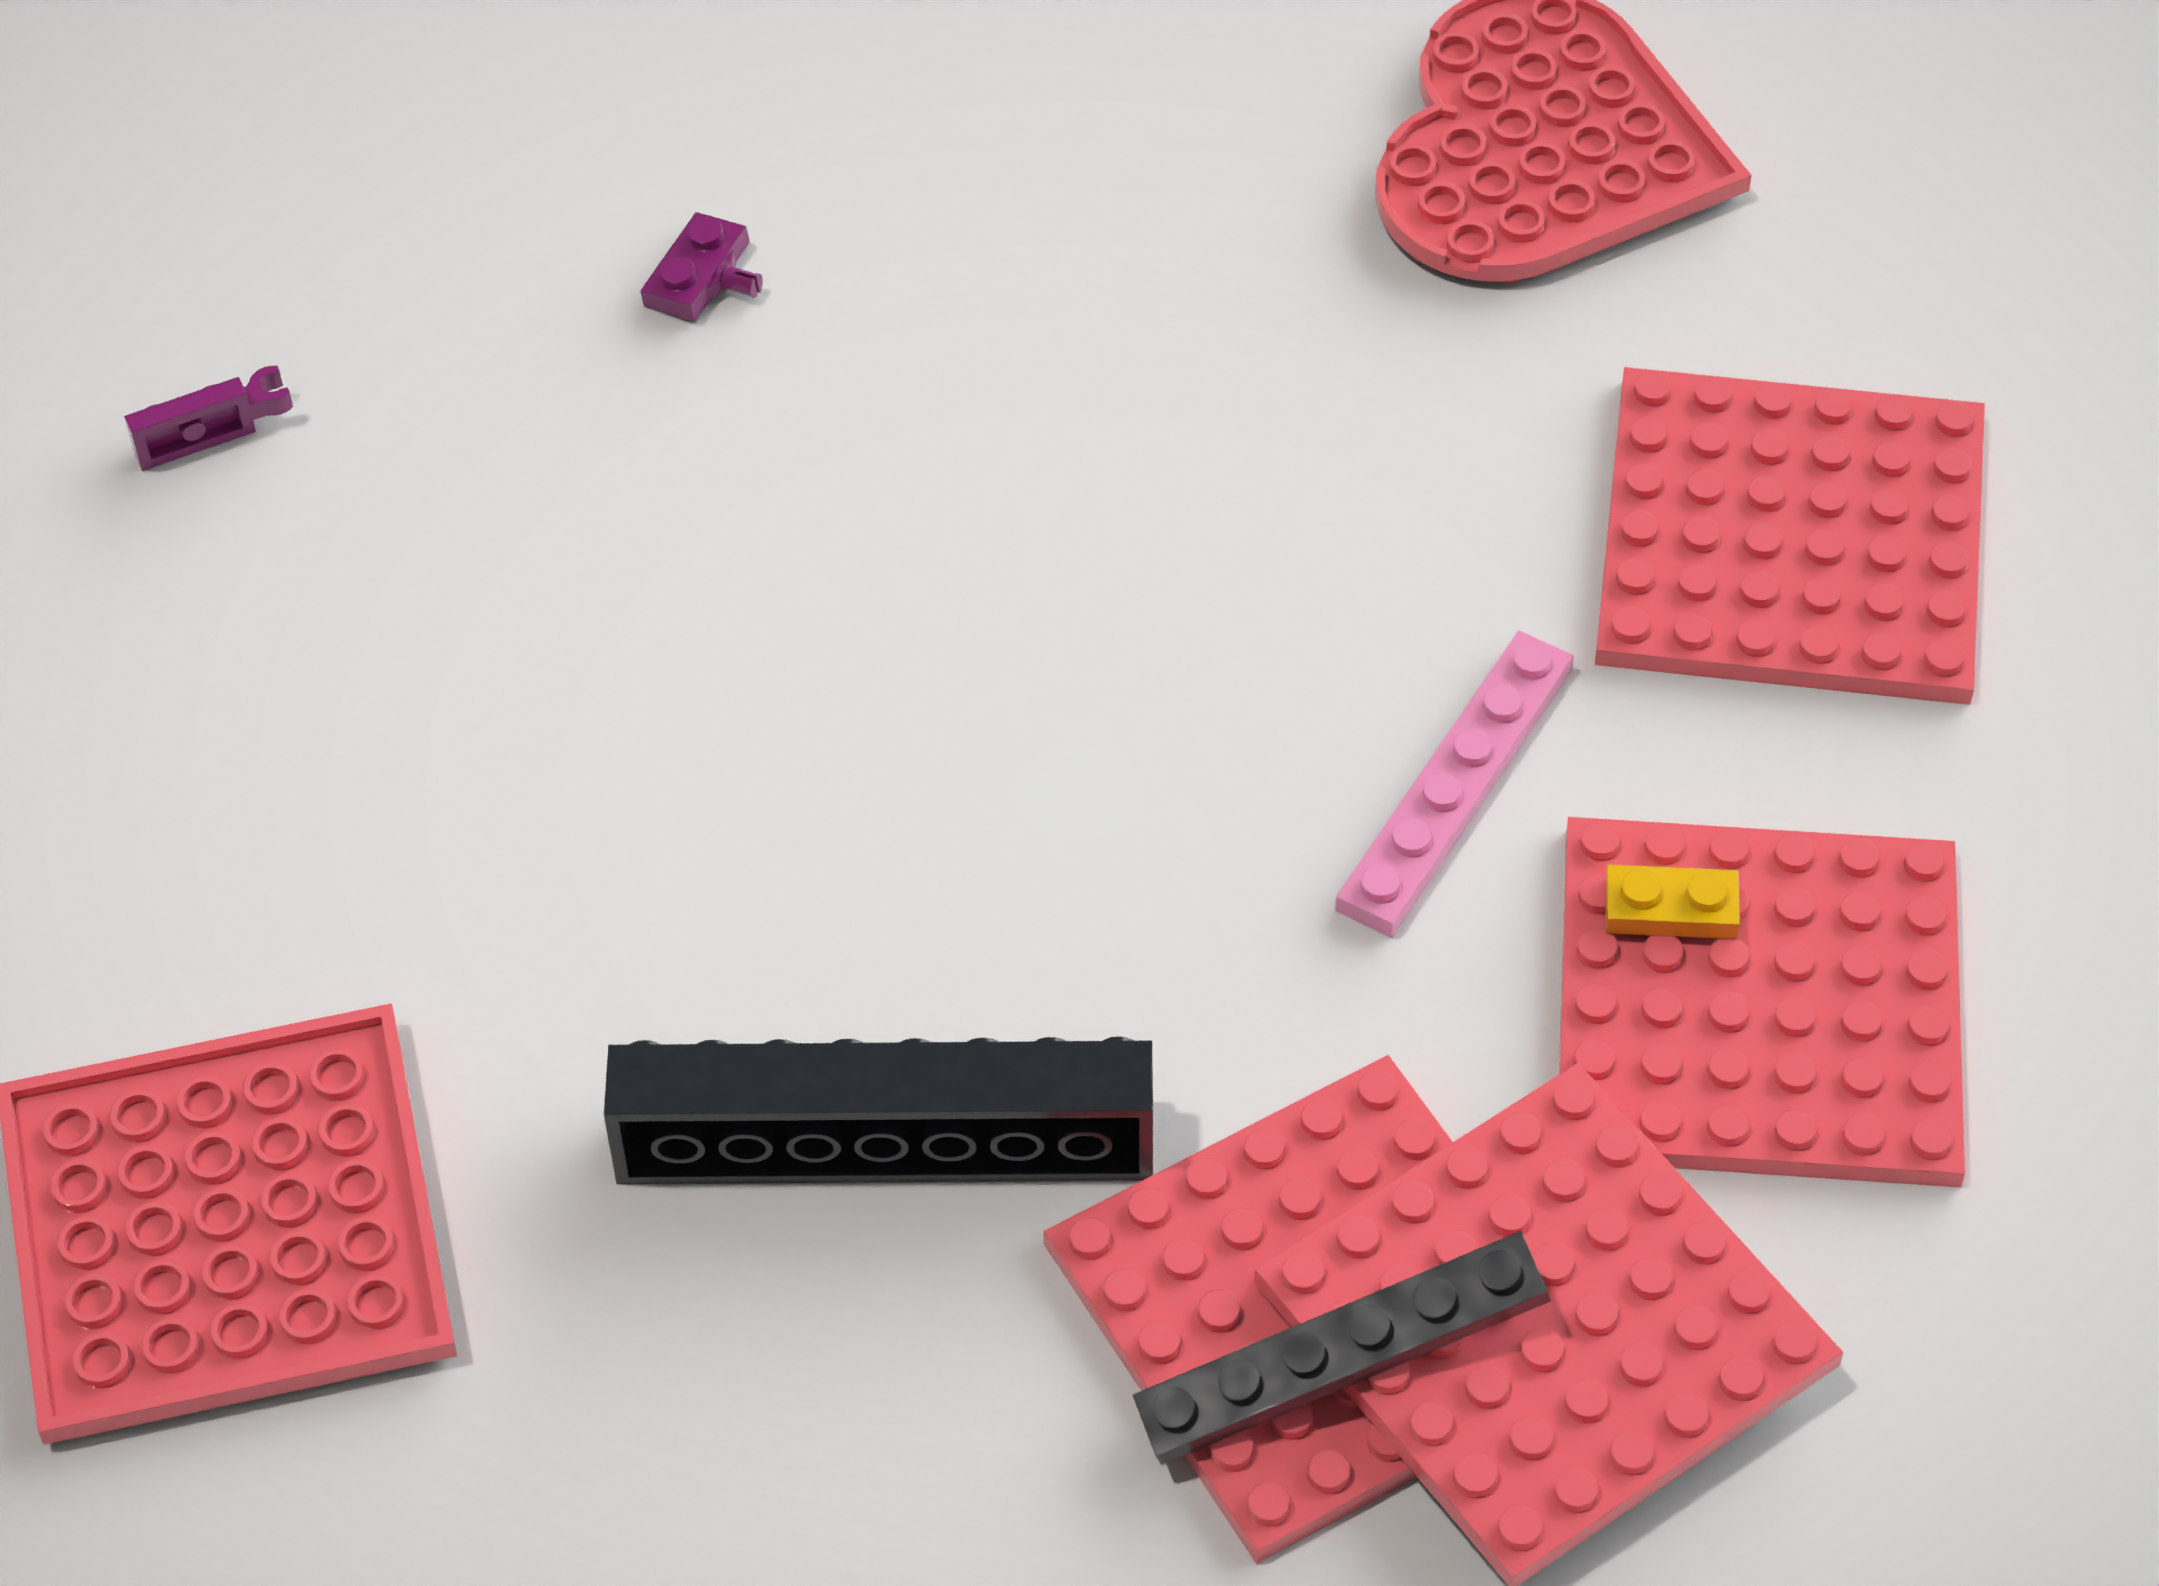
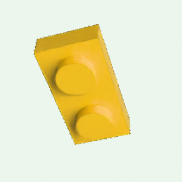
[1605,864,1740,939]

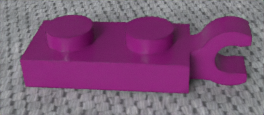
[124,365,293,471]

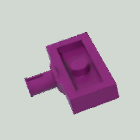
[640,212,763,322]

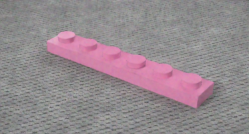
[1335,630,1574,938]

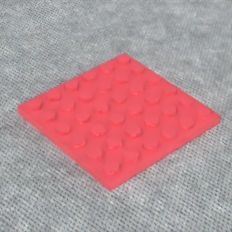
[1595,367,1985,705]
[1559,817,1965,1187]
[0,1003,457,1445]
[1043,1055,1453,1564]
[1254,1063,1844,1586]

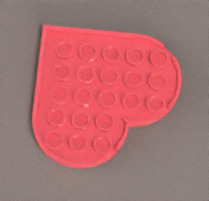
[1375,0,1752,283]

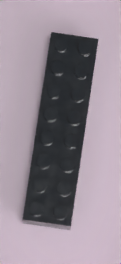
[604,1036,1153,1184]

